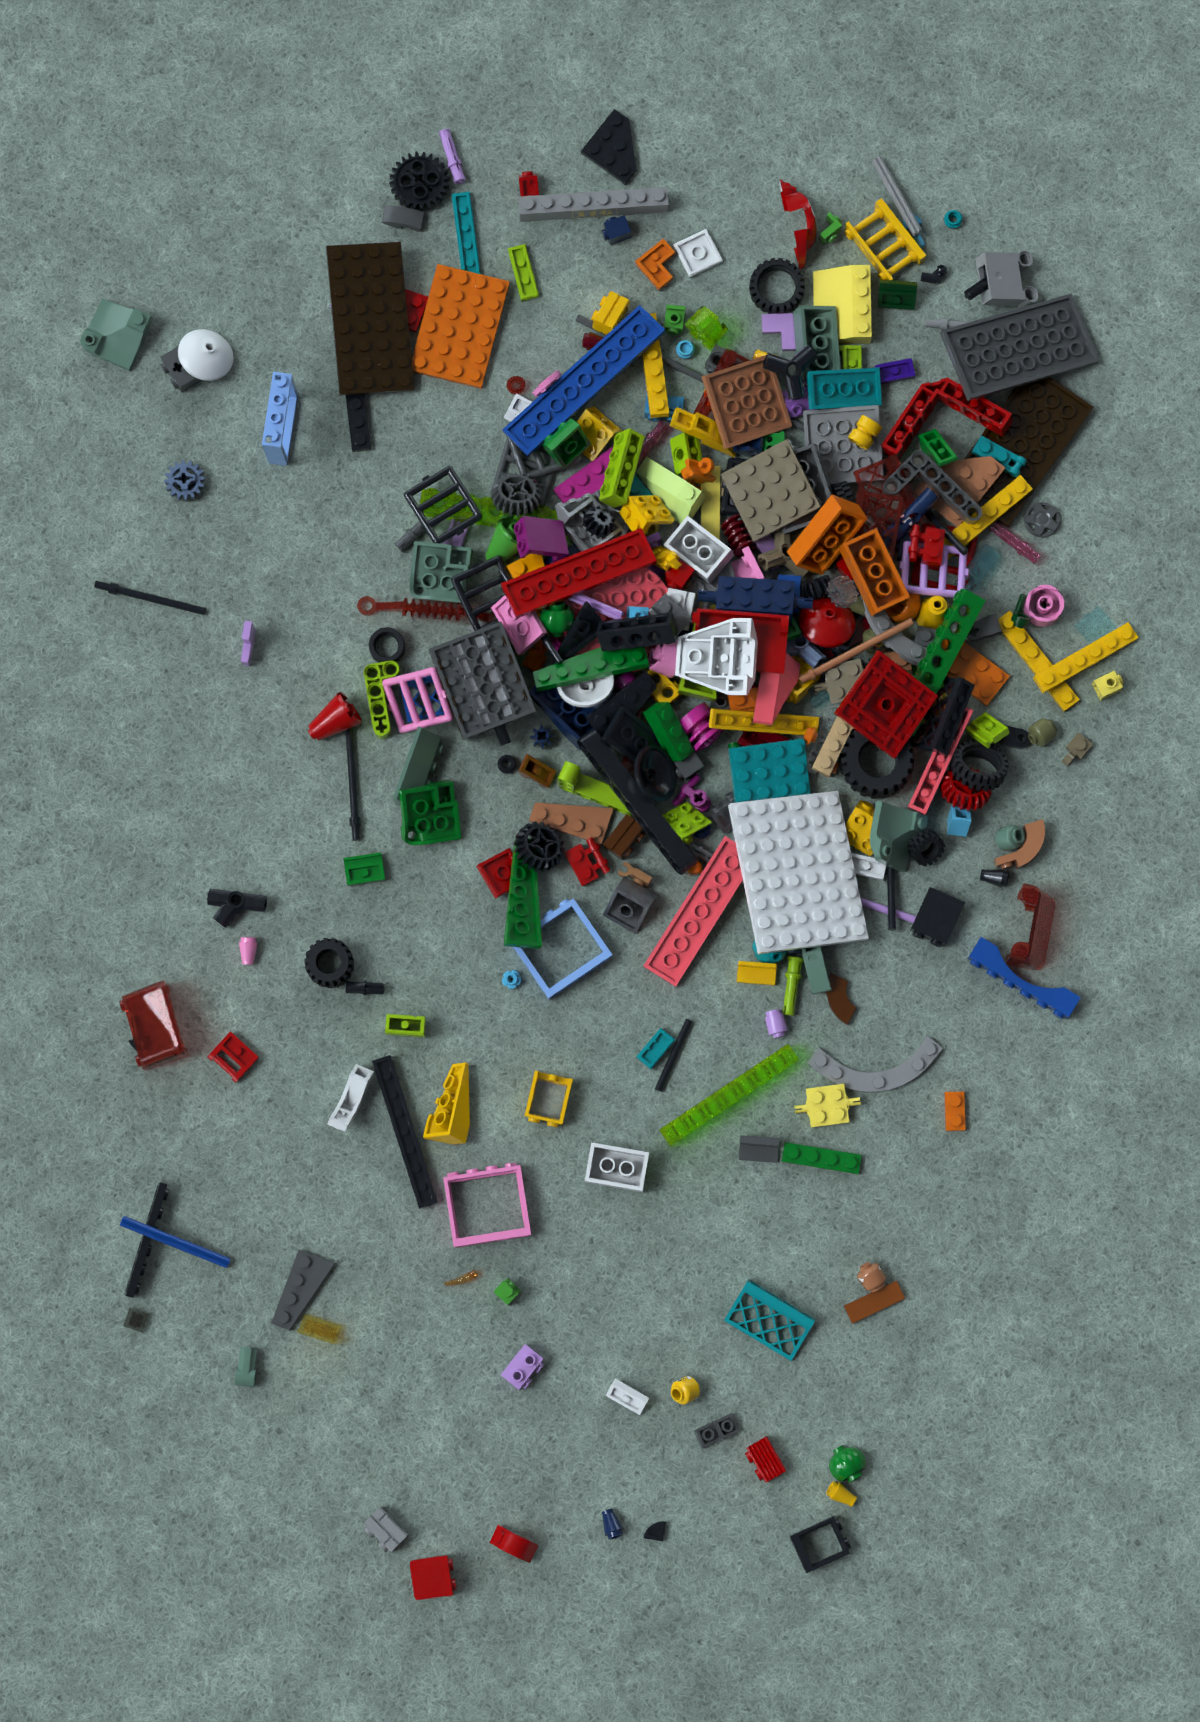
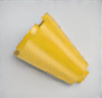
[915,596,951,630]

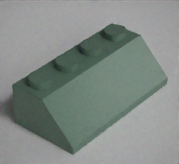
[793,305,841,385]
[393,726,444,806]

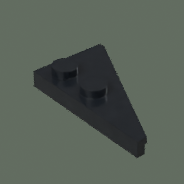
[551,601,602,665]

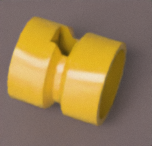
[848,415,882,450]

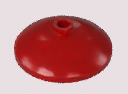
[799,598,856,647]

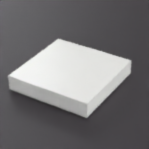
[673,229,723,278]

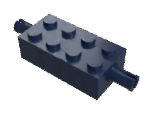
[698,576,813,626]

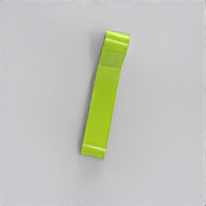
[557,761,634,818]

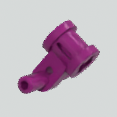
[672,774,711,812]

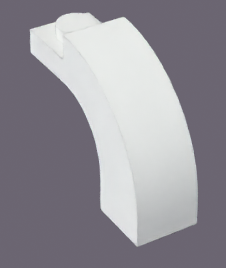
[328,1064,374,1132]

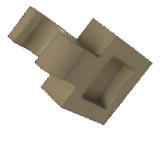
[1061,732,1093,766]

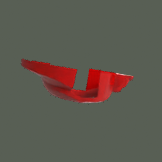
[779,180,817,270]

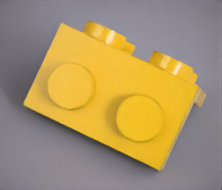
[619,495,675,534]
[845,800,875,856]

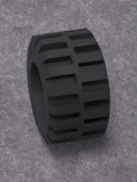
[304,938,354,988]

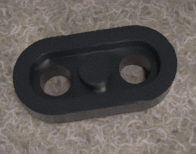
[997,725,1030,749]

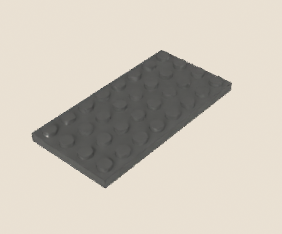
[940,293,1100,401]

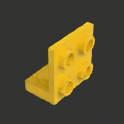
[577,406,622,461]

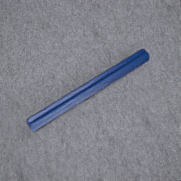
[120,1216,230,1268]

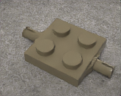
[814,659,864,704]

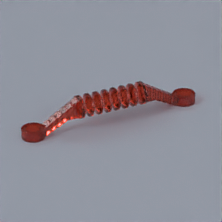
[357,596,495,623]

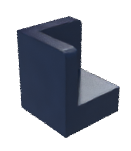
[733,436,764,457]

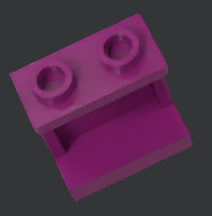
[514,516,569,563]

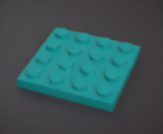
[728,738,811,803]

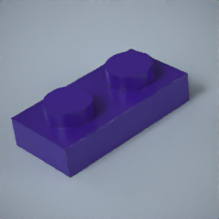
[874,358,915,384]

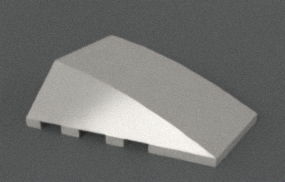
[555,489,629,551]

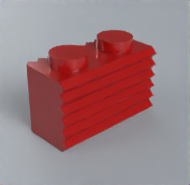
[745,1436,786,1483]

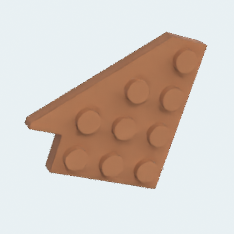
[913,456,1006,527]

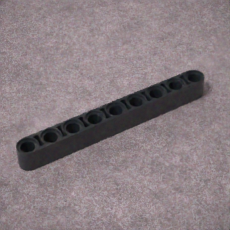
[577,729,697,875]

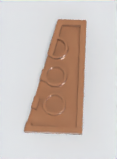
[529,803,614,845]

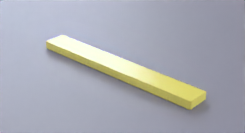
[700,466,720,610]

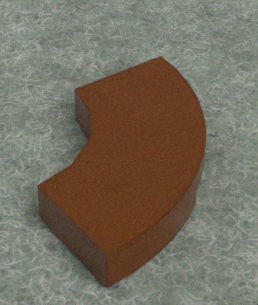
[826,973,856,1025]

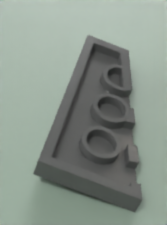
[271,1250,336,1330]

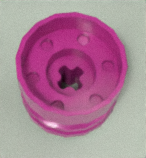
[679,702,725,753]

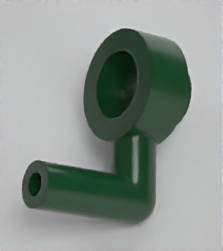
[1011,594,1031,628]

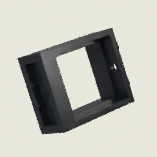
[789,1516,851,1573]

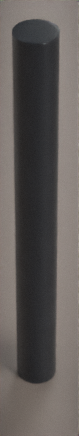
[925,510,968,555]
[887,866,896,931]
[655,1019,693,1092]

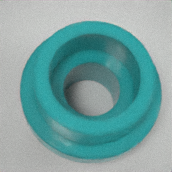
[944,210,963,229]

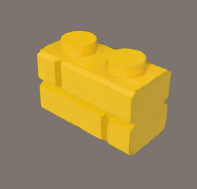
[591,291,630,335]

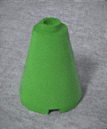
[485,514,520,566]

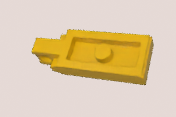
[652,545,682,571]

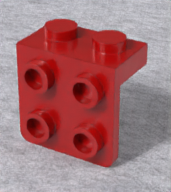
[410,1555,457,1600]

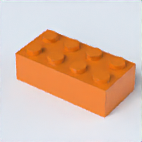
[787,494,868,575]
[838,528,910,617]

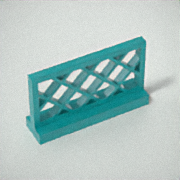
[724,1279,816,1361]

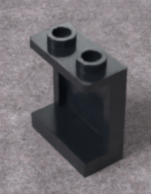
[910,887,965,947]

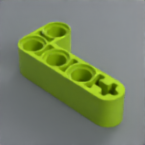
[364,661,400,739]

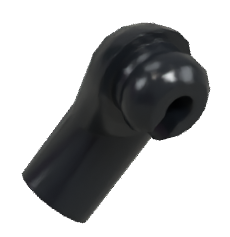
[921,265,947,284]

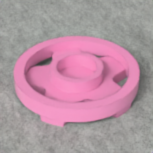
[532,370,561,397]

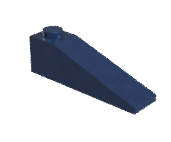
[529,686,596,750]

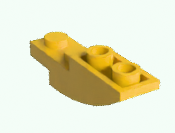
[670,407,736,457]

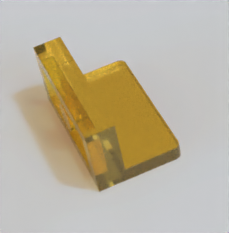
[297,1314,342,1345]

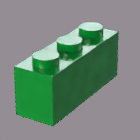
[643,702,695,761]

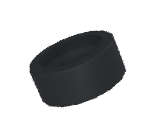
[368,627,405,663]

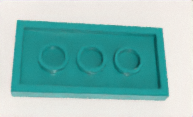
[807,368,882,410]

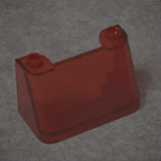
[1005,883,1055,971]
[119,980,189,1070]

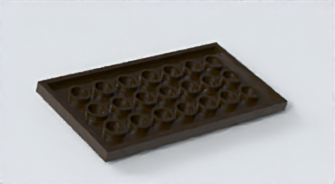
[326,242,414,396]
[964,377,1094,528]

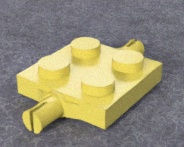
[794,1083,861,1127]

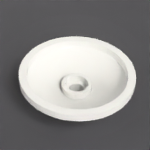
[178,329,234,381]
[557,675,614,707]

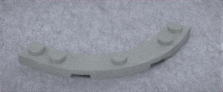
[860,594,939,666]
[807,1037,943,1093]

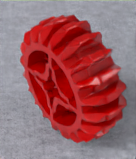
[940,767,992,812]

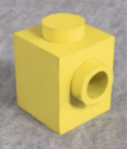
[1092,671,1124,701]

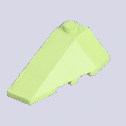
[636,457,707,524]

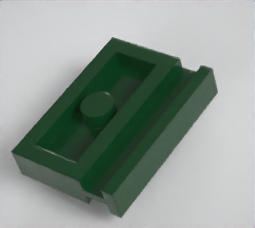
[877,279,917,310]

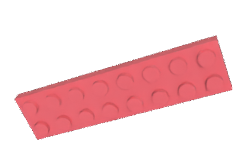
[643,836,743,987]

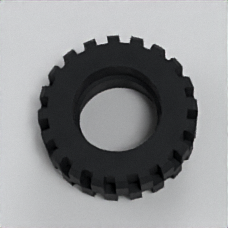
[840,730,915,799]

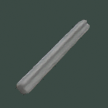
[873,156,922,236]

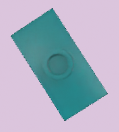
[636,1027,675,1070]

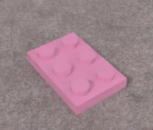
[491,595,548,655]

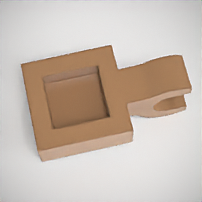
[618,862,652,888]

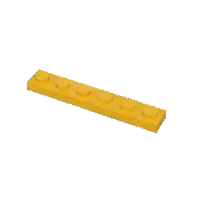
[642,313,669,418]
[944,475,1033,560]
[998,611,1080,712]
[1033,622,1138,694]
[708,708,819,735]

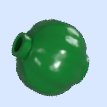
[539,601,575,637]
[829,1445,866,1483]

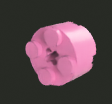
[1024,585,1064,627]
[648,639,678,678]

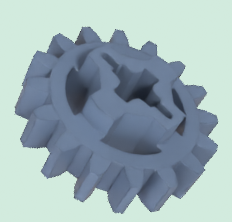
[164,460,206,502]

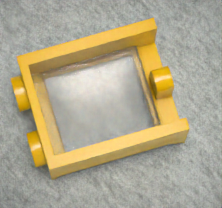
[524,1070,573,1128]

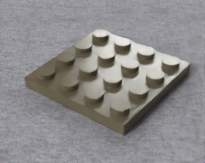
[720,439,821,542]

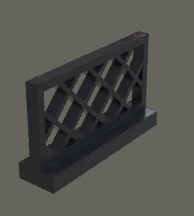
[910,677,975,756]

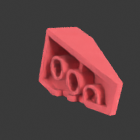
[753,653,801,726]

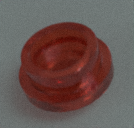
[507,376,525,395]

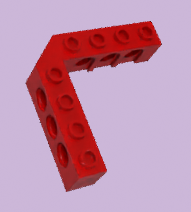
[881,378,1013,462]

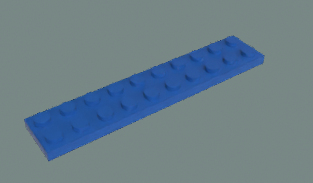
[502,305,666,457]

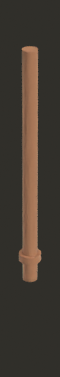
[799,618,914,684]

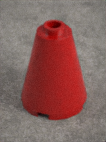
[308,691,362,741]

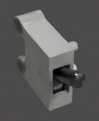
[964,251,1039,308]

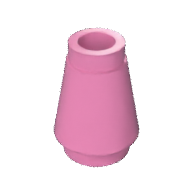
[239,937,258,965]

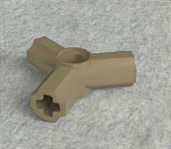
[757,528,809,578]

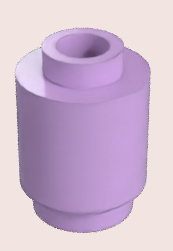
[765,1009,788,1039]

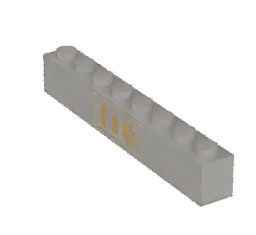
[518,187,669,222]

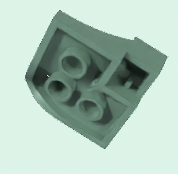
[80,298,153,371]
[410,541,473,604]
[870,801,928,872]

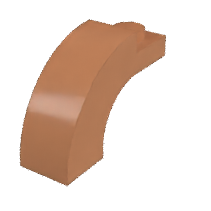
[994,819,1045,869]

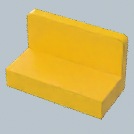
[736,961,777,986]

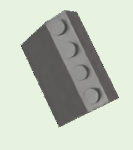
[782,443,834,534]

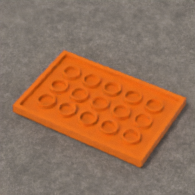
[412,264,510,389]

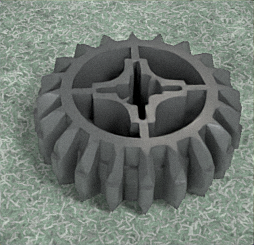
[491,472,543,518]

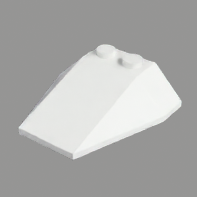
[675,618,758,696]

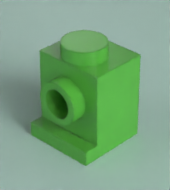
[664,304,685,335]
[493,1278,522,1306]

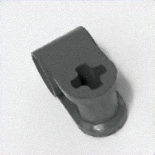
[966,613,1003,642]

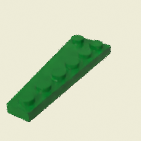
[532,646,649,692]
[504,839,542,949]

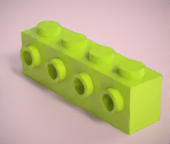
[599,428,645,508]

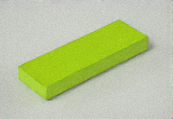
[507,244,539,302]

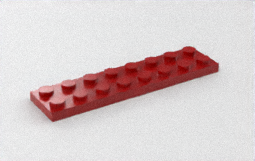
[501,528,657,619]

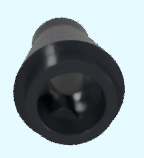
[980,869,1009,888]

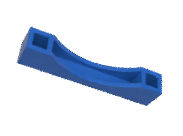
[967,937,1081,1019]

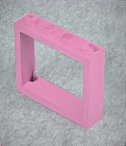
[443,1163,532,1248]

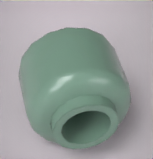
[995,825,1024,851]

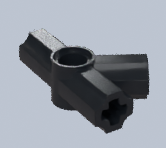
[207,888,267,928]

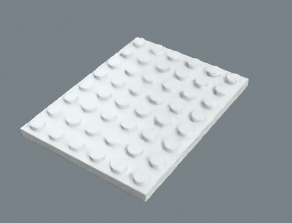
[728,791,869,954]

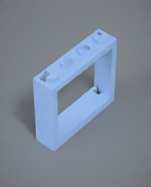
[262,372,298,466]
[513,898,613,1000]

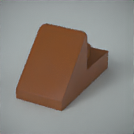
[518,754,557,788]

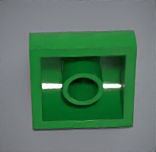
[543,418,591,469]

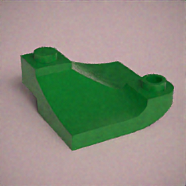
[399,780,461,845]

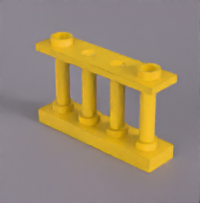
[844,198,926,280]

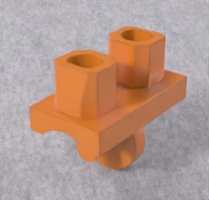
[681,458,716,484]

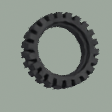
[749,258,805,314]
[950,739,1009,791]

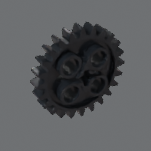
[389,151,450,212]

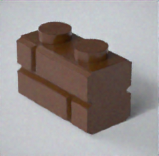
[603,814,645,860]

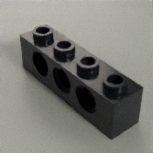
[596,612,678,652]

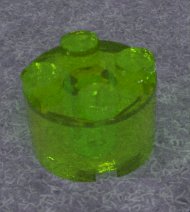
[684,306,729,351]

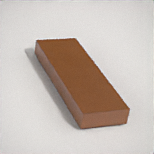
[844,1281,905,1324]

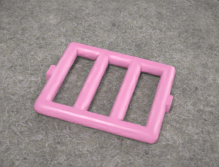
[382,667,454,733]

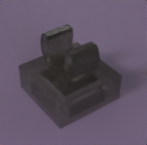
[123,1308,149,1333]

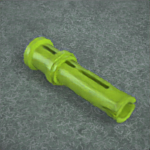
[782,956,804,1016]

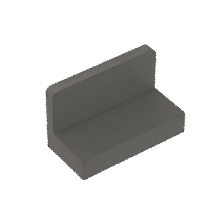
[739,1135,780,1163]

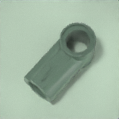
[234,1347,258,1387]

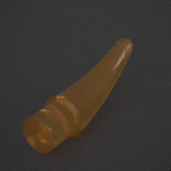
[444,1269,478,1286]

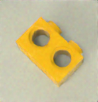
[647,670,681,705]

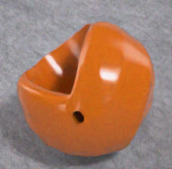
[885,585,921,623]

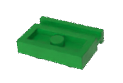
[343,852,386,886]

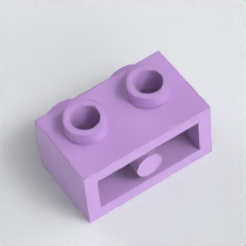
[501,1344,544,1390]

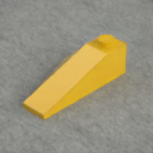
[423,1062,470,1145]

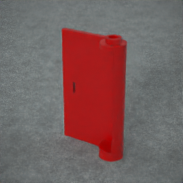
[692,608,789,674]

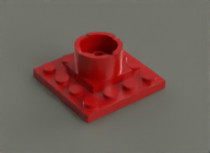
[834,651,938,759]

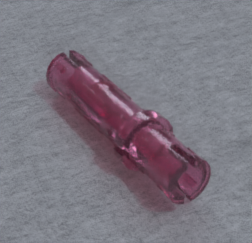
[636,420,669,468]
[989,521,1041,564]

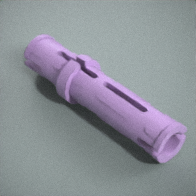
[439,129,466,184]

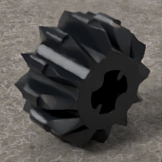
[582,506,615,539]
[800,575,834,600]

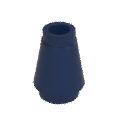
[601,1509,623,1540]

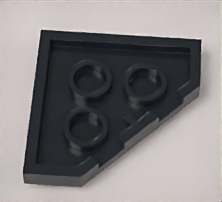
[581,109,636,185]

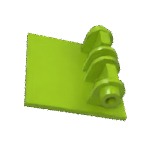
[662,802,712,844]

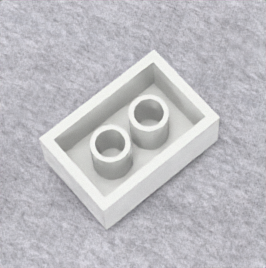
[664,516,734,584]
[585,1142,649,1192]

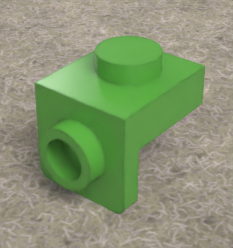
[819,212,842,245]

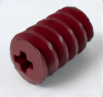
[721,514,757,557]

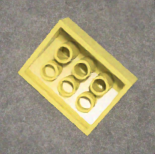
[813,265,872,344]

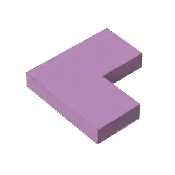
[762,313,796,351]
[241,621,256,666]

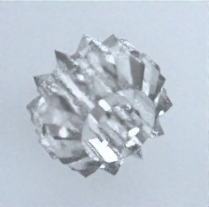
[826,575,859,608]

